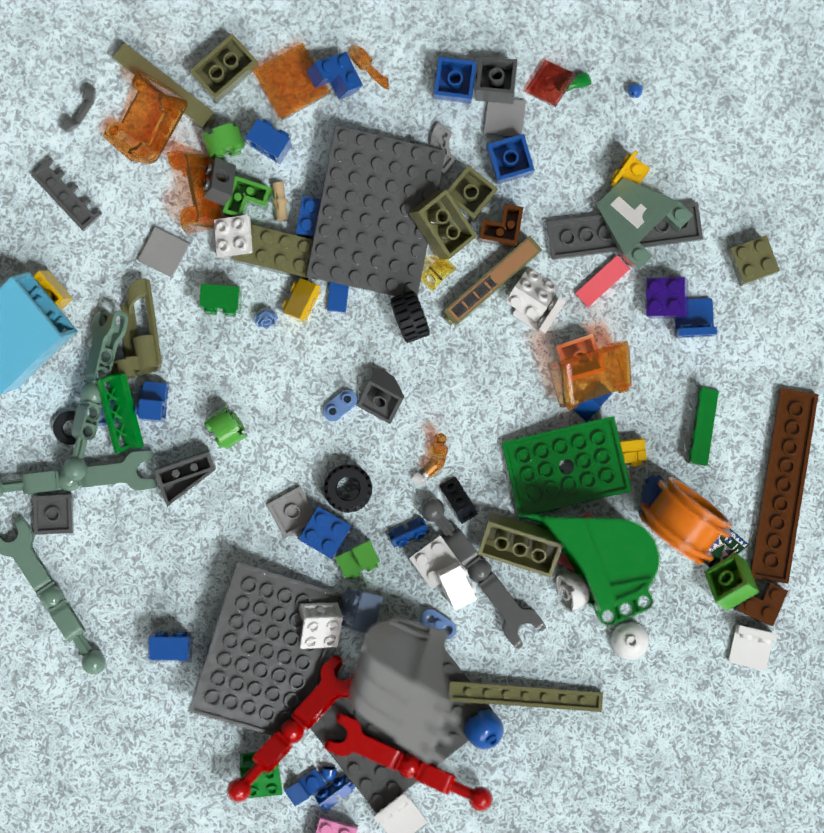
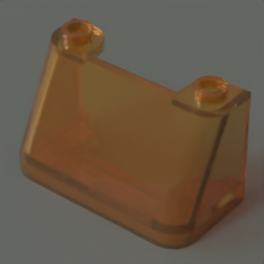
[102,71,188,164]
[167,150,222,234]
[547,340,632,410]

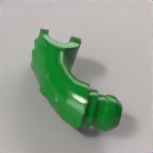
[557,73,592,93]

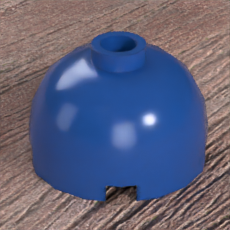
[464,709,504,750]

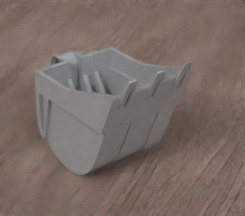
[349,618,459,765]

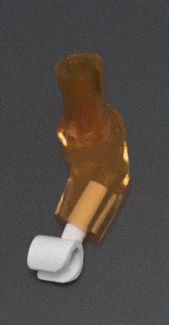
[412,433,448,485]

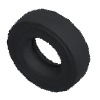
[53,411,85,445]

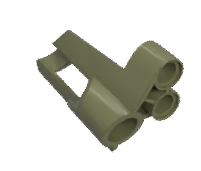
[108,278,162,382]

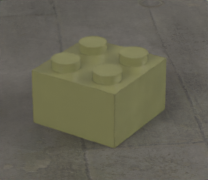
[447,165,498,222]
[727,235,780,286]

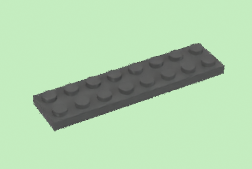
[546,202,703,260]

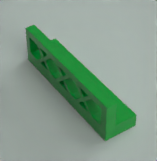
[96,373,144,454]
[688,386,719,466]

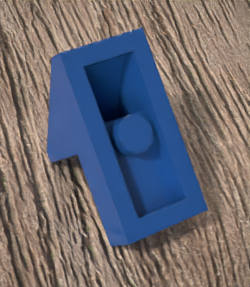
[572,381,612,422]
[284,768,327,806]

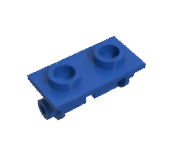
[388,517,429,548]
[315,774,355,811]

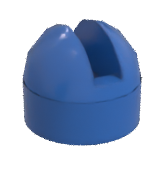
[628,85,643,98]
[321,766,337,781]

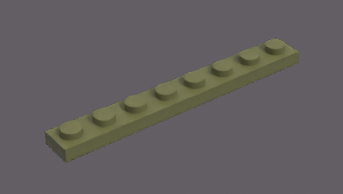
[448,681,603,712]

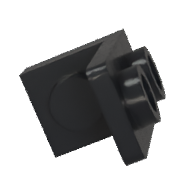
[440,477,478,524]

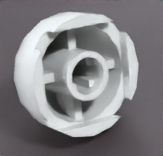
[556,572,591,612]
[610,622,649,660]

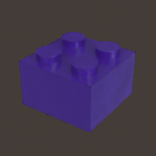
[646,277,689,319]

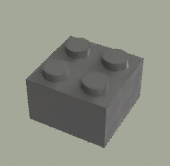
[476,56,518,104]

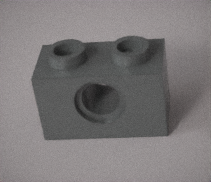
[202,157,236,206]

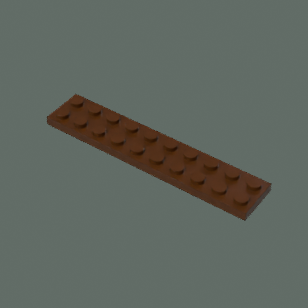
[750,388,819,584]

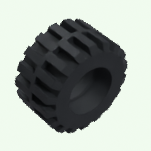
[390,290,430,343]
[324,464,372,513]

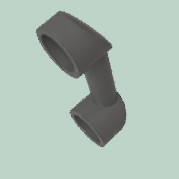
[61,85,96,132]

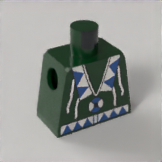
[704,527,749,568]

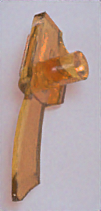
[348,45,389,90]

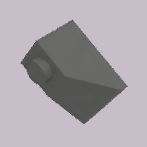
[357,367,405,424]

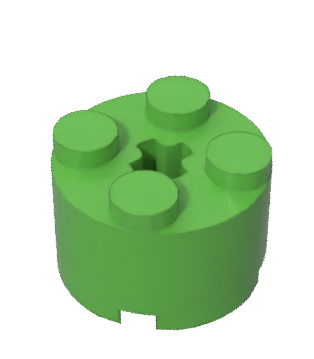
[202,123,245,160]
[204,404,248,449]

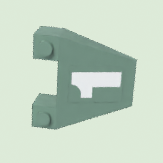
[596,178,693,272]

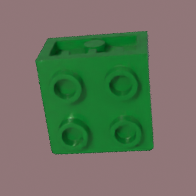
[239,752,283,798]

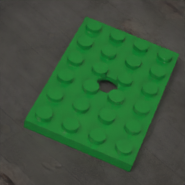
[502,416,632,517]

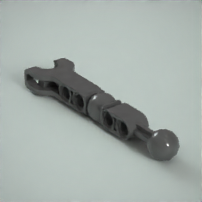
[420,497,546,650]

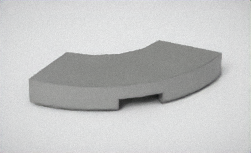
[430,121,456,175]

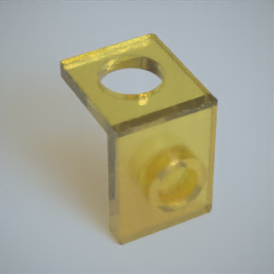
[421,259,457,292]

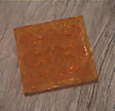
[253,43,331,121]

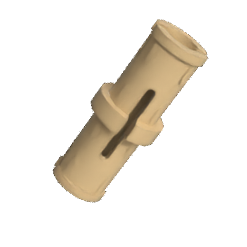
[272,182,288,222]

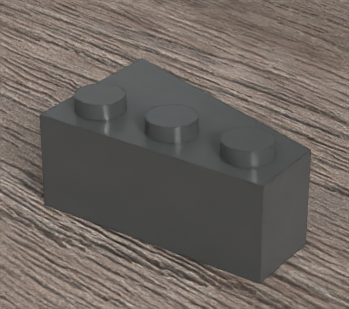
[154,449,216,507]

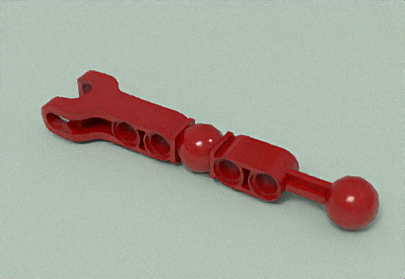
[227,655,353,802]
[323,713,493,811]

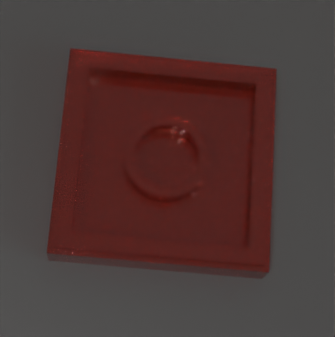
[525,60,576,107]

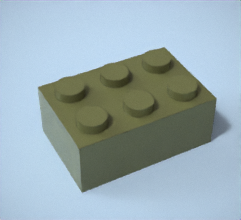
[189,33,259,104]
[409,189,477,259]

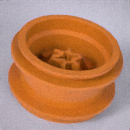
[639,476,733,564]

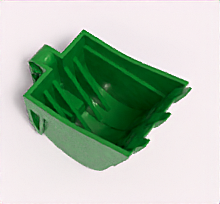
[521,514,660,625]

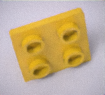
[610,150,651,188]

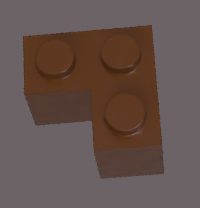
[479,204,524,248]
[734,583,788,626]

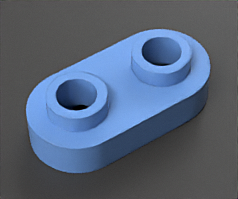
[323,390,357,421]
[421,609,456,639]

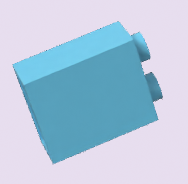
[0,272,78,395]

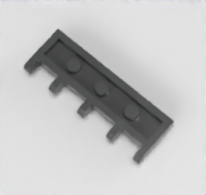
[31,158,103,232]

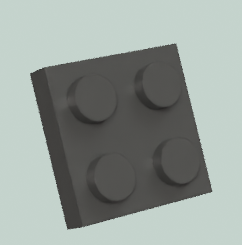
[33,494,74,535]

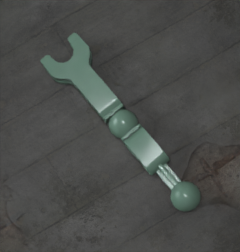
[63,310,128,481]
[0,451,157,497]
[0,516,106,675]

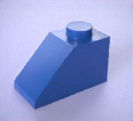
[638,474,664,514]

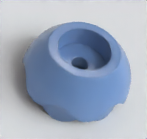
[254,308,278,328]

